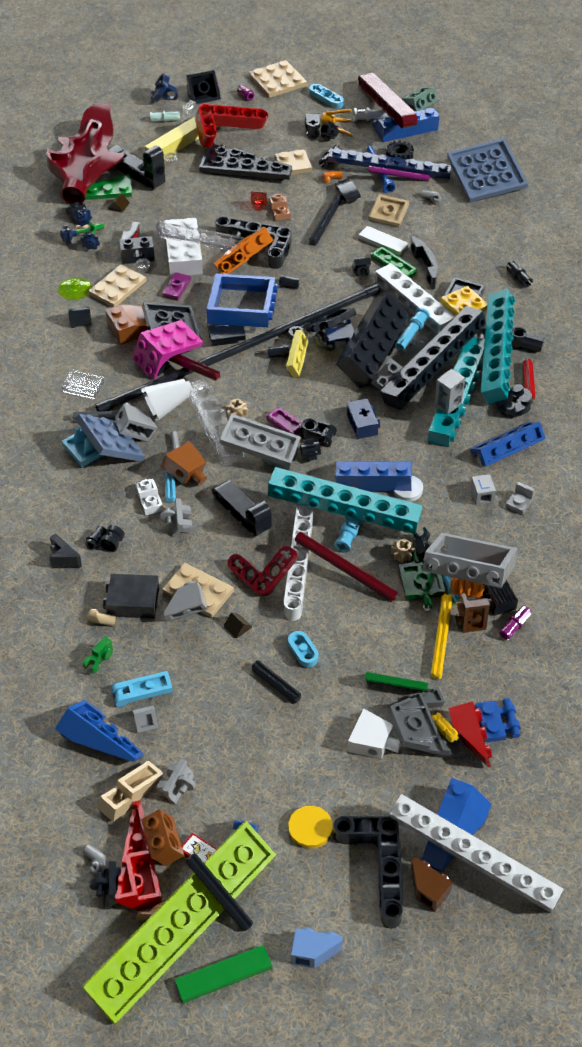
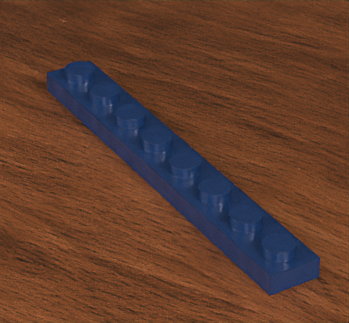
[328,148,451,179]

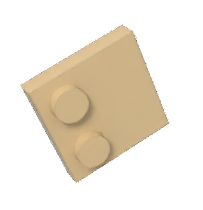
[275,150,312,175]
[369,194,409,227]

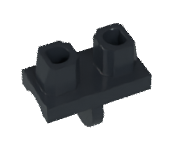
[89,861,121,910]

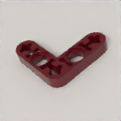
[227,546,298,596]

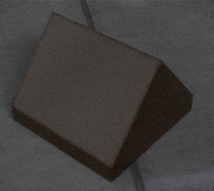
[108,193,130,213]
[224,612,252,638]

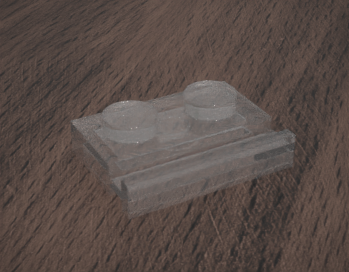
[61,369,104,399]

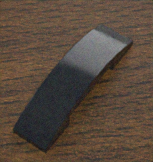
[410,236,438,290]

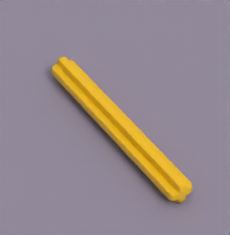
[431,594,453,680]

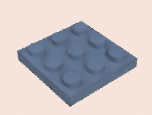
[75,414,145,461]

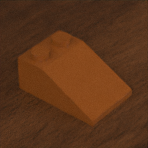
[105,305,148,345]

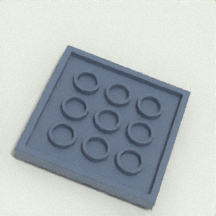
[447,138,528,203]

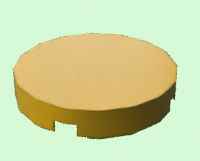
[288,806,333,849]

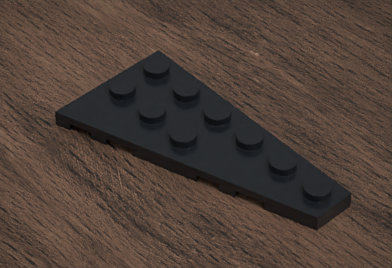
[199,143,292,180]

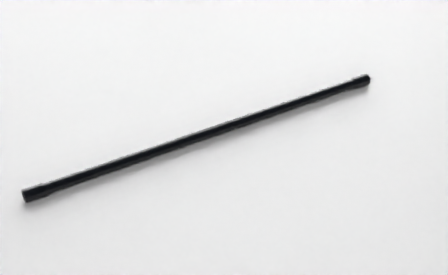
[95,284,381,412]

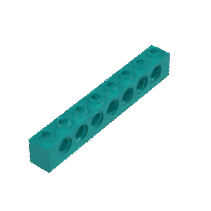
[481,288,516,404]
[428,337,485,447]
[268,467,423,534]

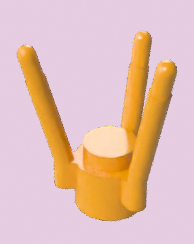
[321,109,352,136]

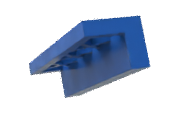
[470,422,546,466]

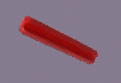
[522,359,536,400]

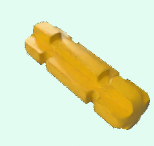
[432,713,459,742]

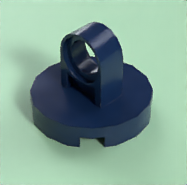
[150,73,178,102]

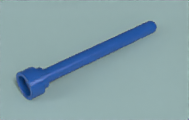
[367,146,395,193]

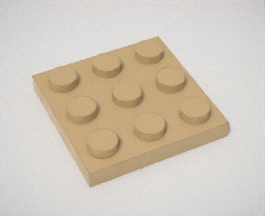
[249,60,307,98]

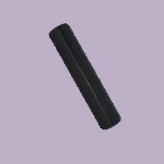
[252,660,301,704]

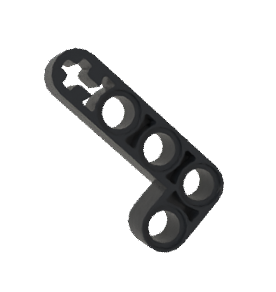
[212,480,272,537]

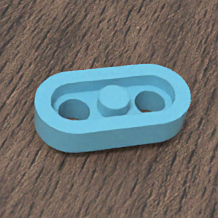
[288,631,319,667]

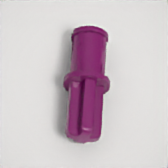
[499,605,531,640]

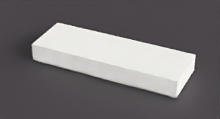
[359,226,408,256]

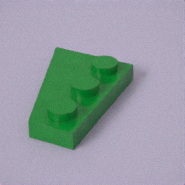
[85,174,132,200]

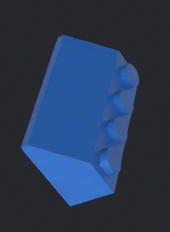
[372,108,439,142]
[335,461,413,491]

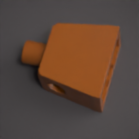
[160,441,207,485]

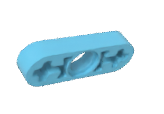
[309,84,344,109]

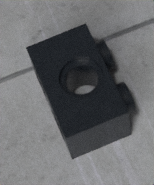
[120,236,155,264]

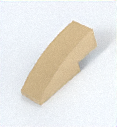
[98,761,164,822]

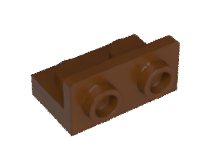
[455,593,490,633]

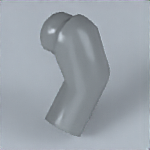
[422,190,442,204]
[83,844,106,875]

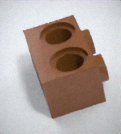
[141,809,185,866]

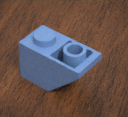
[291,928,343,968]

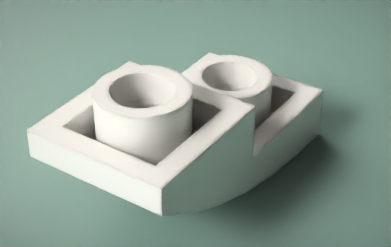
[135,479,164,515]

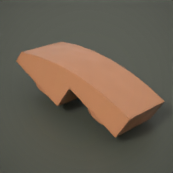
[269,194,291,221]

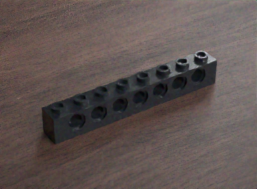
[380,306,486,410]

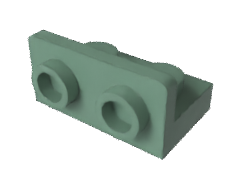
[402,87,437,111]

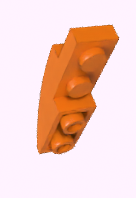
[214,227,274,274]

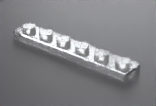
[156,221,244,250]

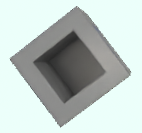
[470,474,496,505]

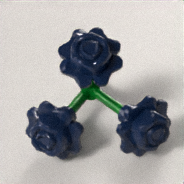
[60,208,104,249]

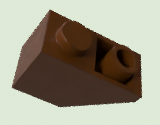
[411,856,453,912]

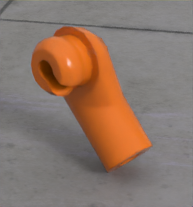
[322,171,343,183]

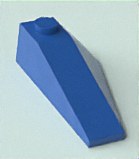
[421,778,492,872]

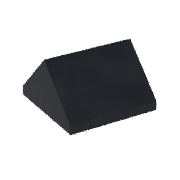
[186,70,221,105]

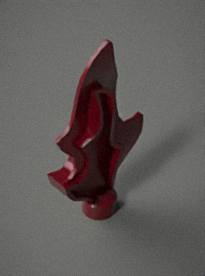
[46,103,124,204]

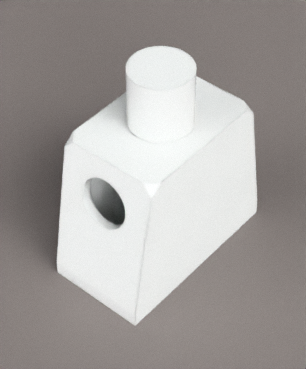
[348,709,401,759]

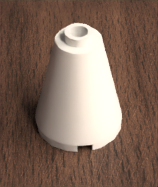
[141,379,193,421]

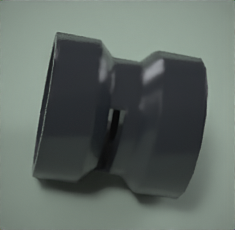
[99,525,125,552]

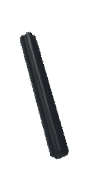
[309,193,343,246]

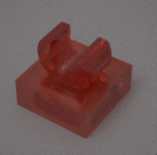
[251,191,268,211]

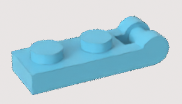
[111,671,173,707]

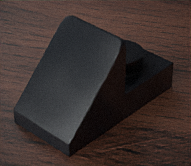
[50,533,82,568]

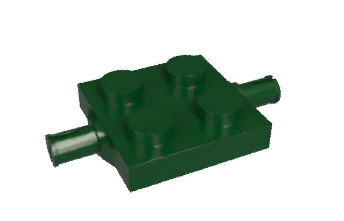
[398,551,445,609]

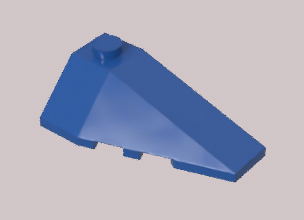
[55,700,143,762]

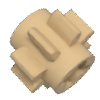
[226,399,248,418]
[391,539,416,563]

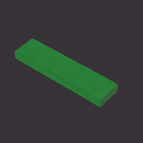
[174,945,273,1004]

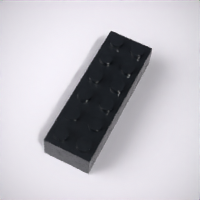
[336,291,410,388]

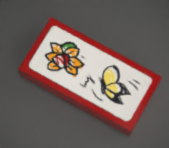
[182,832,217,862]

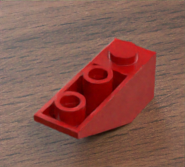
[448,701,493,767]

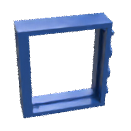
[207,274,278,328]

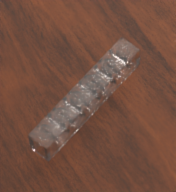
[187,379,246,469]

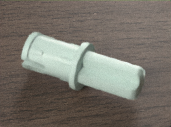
[150,111,180,123]

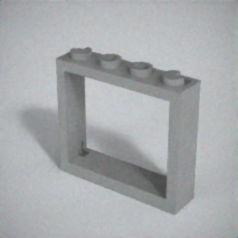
[422,532,518,588]

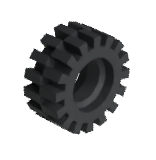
[386,140,414,160]

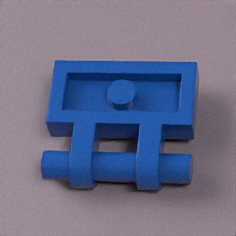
[475,698,521,742]

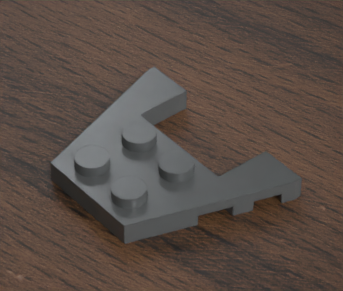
[387,687,468,759]

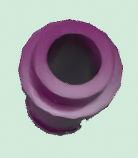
[237,85,254,101]

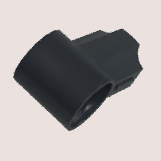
[511,327,545,352]

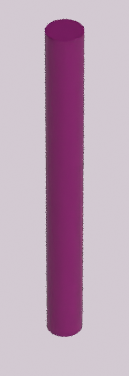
[368,166,430,181]

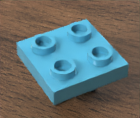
[62,427,104,467]

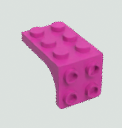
[132,320,203,380]

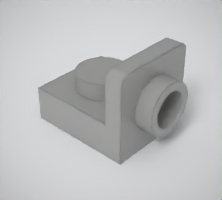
[506,482,535,515]

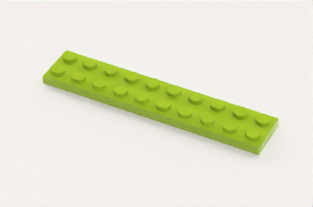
[81,821,276,1024]

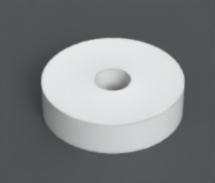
[393,476,423,501]

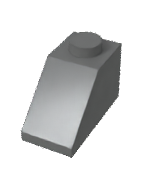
[164,581,208,621]

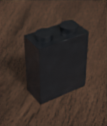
[103,574,160,619]

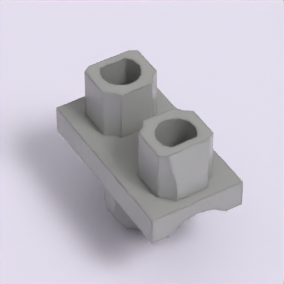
[371,358,403,391]
[160,498,192,537]
[156,759,196,805]

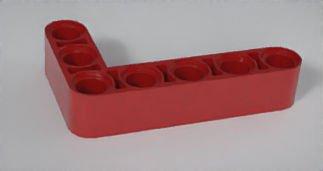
[195,104,268,148]

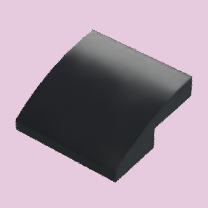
[207,324,246,344]

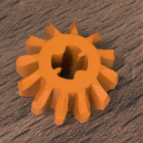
[450,577,484,598]

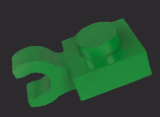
[83,636,113,674]

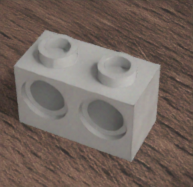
[434,369,465,414]

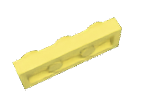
[286,329,309,378]

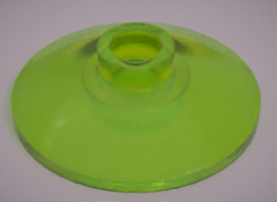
[58,277,92,300]

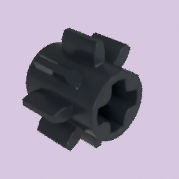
[320,121,338,141]
[300,438,321,461]

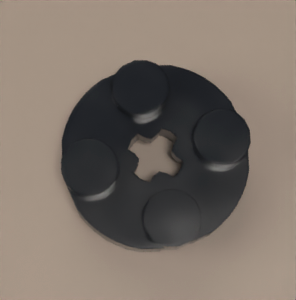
[497,384,533,417]

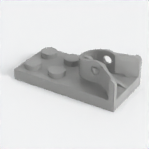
[219,414,301,471]

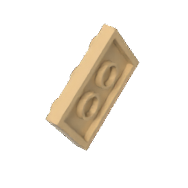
[88,265,146,307]
[162,563,234,618]

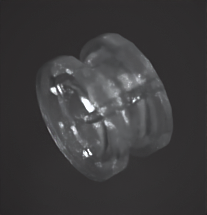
[164,153,178,167]
[136,259,151,274]

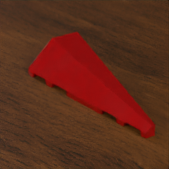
[115,800,162,911]

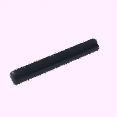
[186,853,253,931]

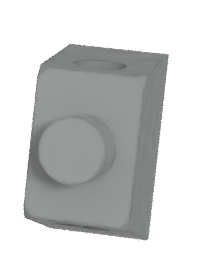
[115,403,157,441]

